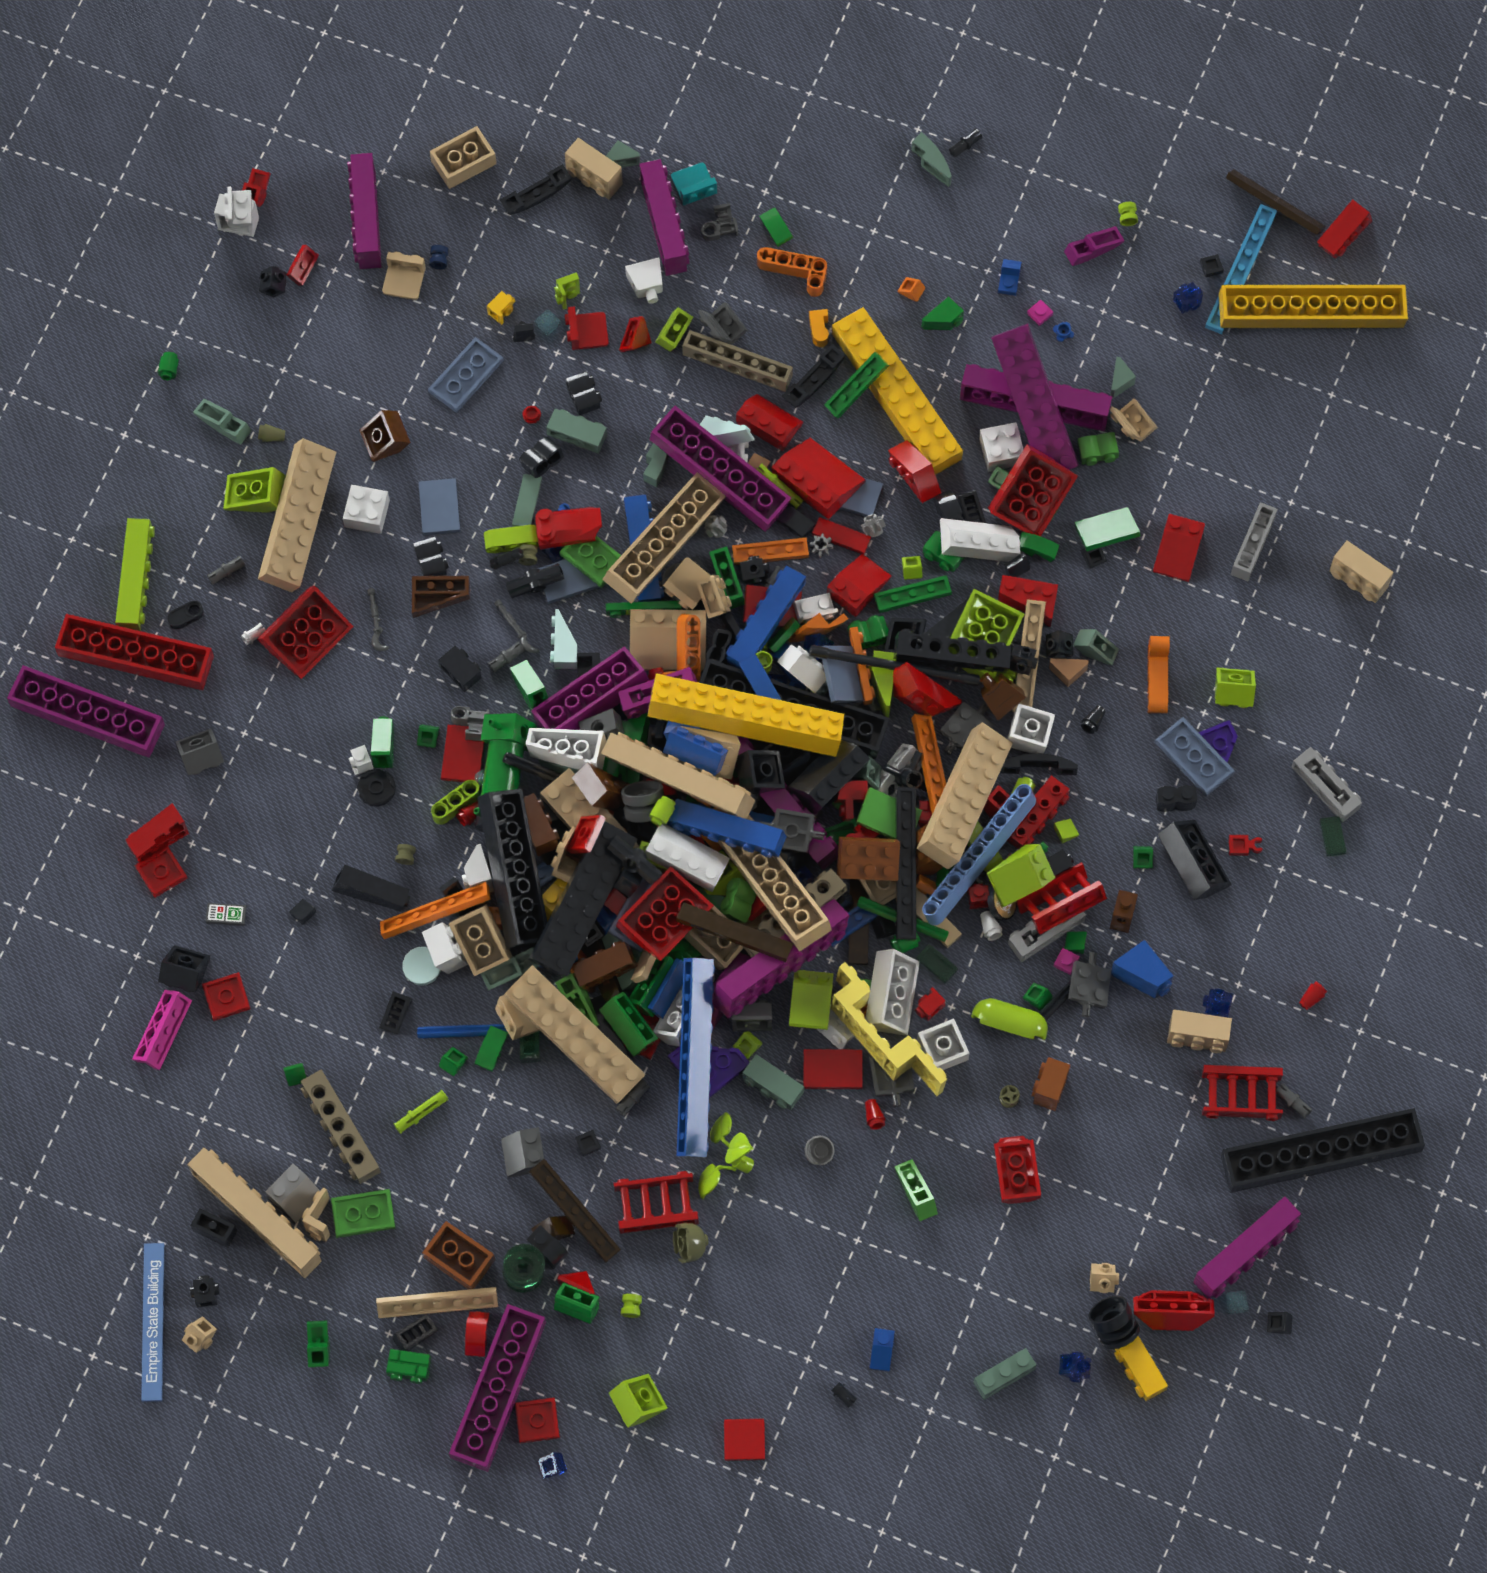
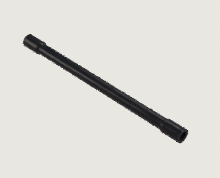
[809,645,980,686]

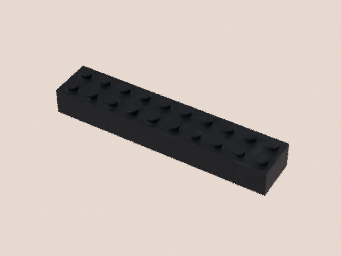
[699,659,889,760]
[1220,1108,1425,1193]

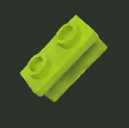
[554,272,580,310]

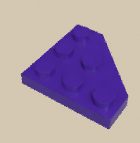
[1198,720,1238,793]
[668,1046,750,1098]

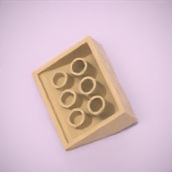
[630,609,707,671]

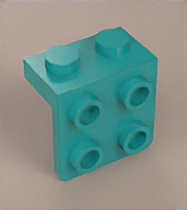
[671,163,717,206]

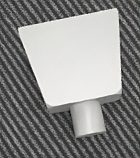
[625,258,663,304]

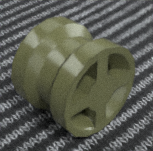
[519,545,538,566]
[395,844,416,865]
[999,1085,1020,1108]

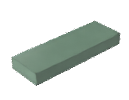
[512,474,542,527]

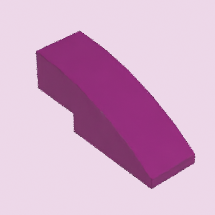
[1064,226,1125,266]

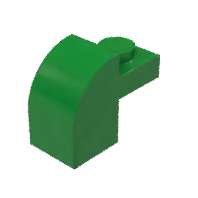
[307,1320,330,1367]

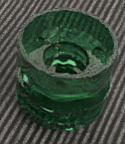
[502,1243,545,1293]

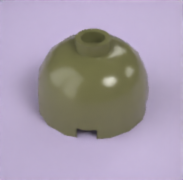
[673,1223,708,1263]

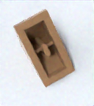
[1049,658,1088,687]

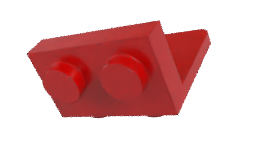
[565,306,609,350]

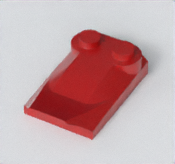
[535,507,602,550]
[994,1136,1041,1204]

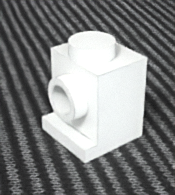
[349,745,373,776]

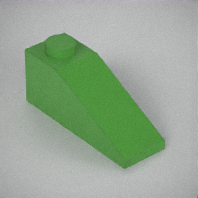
[555,973,599,1027]
[894,1159,938,1221]

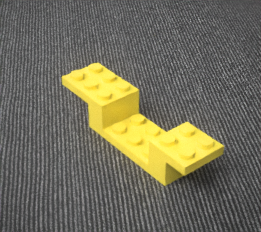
[831,962,947,1096]

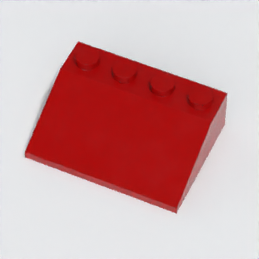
[771,438,866,520]
[988,444,1078,536]
[257,586,354,679]
[616,866,714,961]

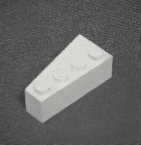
[526,728,607,770]

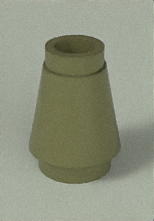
[258,424,285,442]

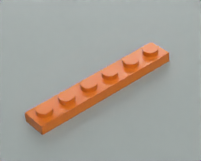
[912,714,946,814]
[380,882,490,940]

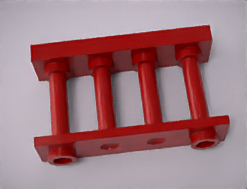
[1016,862,1107,934]
[1202,1065,1283,1121]
[614,1171,699,1234]

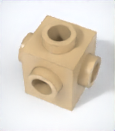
[1090,1263,1119,1293]
[182,1316,217,1353]

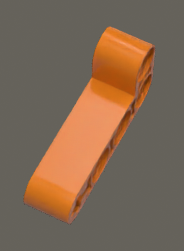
[757,247,827,297]
[662,614,701,683]
[1148,636,1170,714]

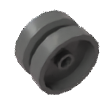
[621,780,664,822]

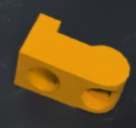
[809,309,829,347]

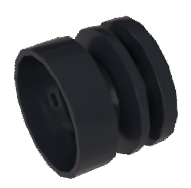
[1088,1296,1140,1349]

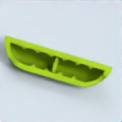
[971,998,1048,1040]

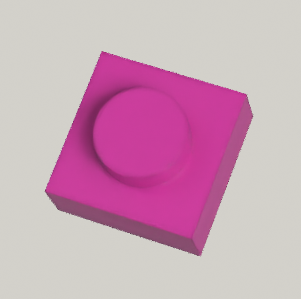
[1027,300,1053,326]
[1053,948,1080,975]

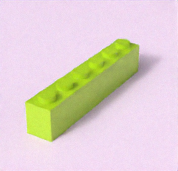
[115,518,155,631]

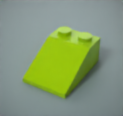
[223,467,286,513]
[868,650,896,717]
[987,844,1055,907]
[789,970,834,1030]

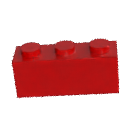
[736,394,803,452]

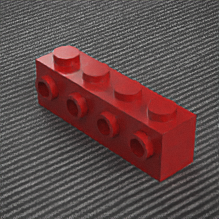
[1007,775,1070,849]

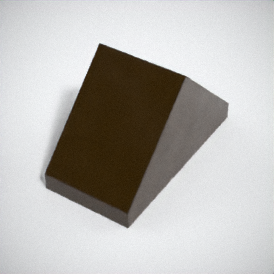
[531,1216,575,1240]

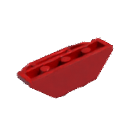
[893,662,962,716]
[1133,1290,1215,1331]

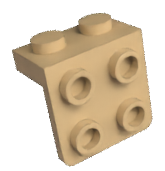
[382,252,426,300]
[1109,399,1158,442]
[663,557,711,610]
[697,575,732,619]
[551,827,578,882]
[495,995,540,1040]
[302,1188,330,1242]

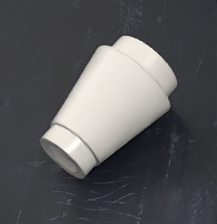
[980,911,1002,941]

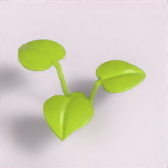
[698,1112,754,1200]

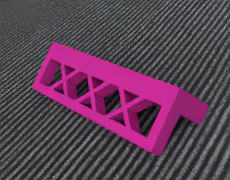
[132,990,192,1070]

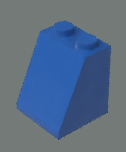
[1111,940,1173,998]

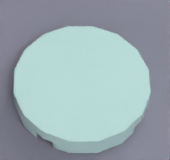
[403,947,441,985]

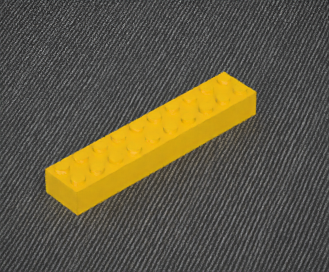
[1219,285,1408,328]
[832,307,963,475]
[647,674,844,757]

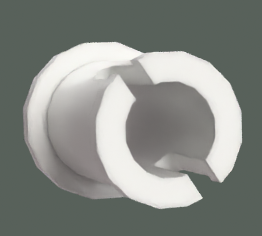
[241,623,265,645]

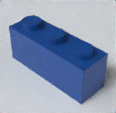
[663,727,728,776]

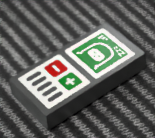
[205,903,247,926]

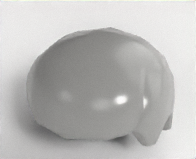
[804,1135,835,1165]

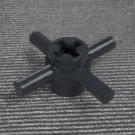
[883,751,927,792]

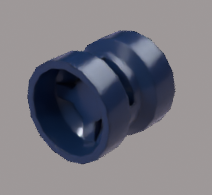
[429,245,449,270]

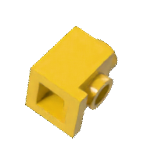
[487,291,516,325]

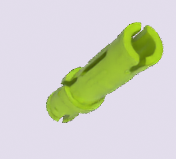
[756,463,804,509]
[393,1090,449,1134]

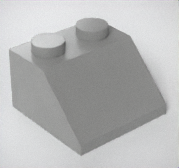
[265,1164,320,1223]

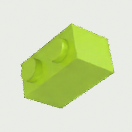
[655,307,693,352]

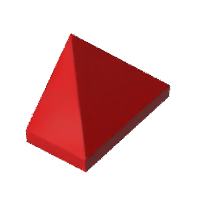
[619,316,652,352]
[557,1271,595,1295]

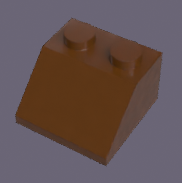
[359,410,411,462]

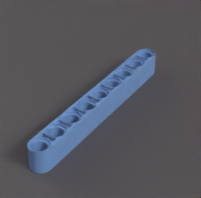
[922,784,1036,925]

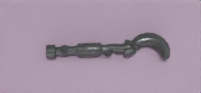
[367,588,389,651]
[494,599,539,653]

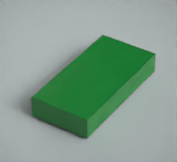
[767,617,800,653]

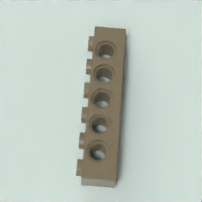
[682,330,793,392]
[743,869,847,957]
[300,1069,381,1184]

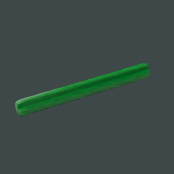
[857,896,949,942]

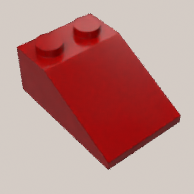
[1153,514,1205,582]
[827,554,892,617]

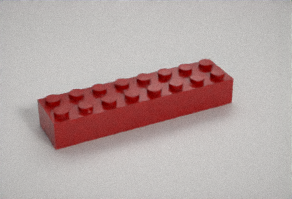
[55,614,214,690]

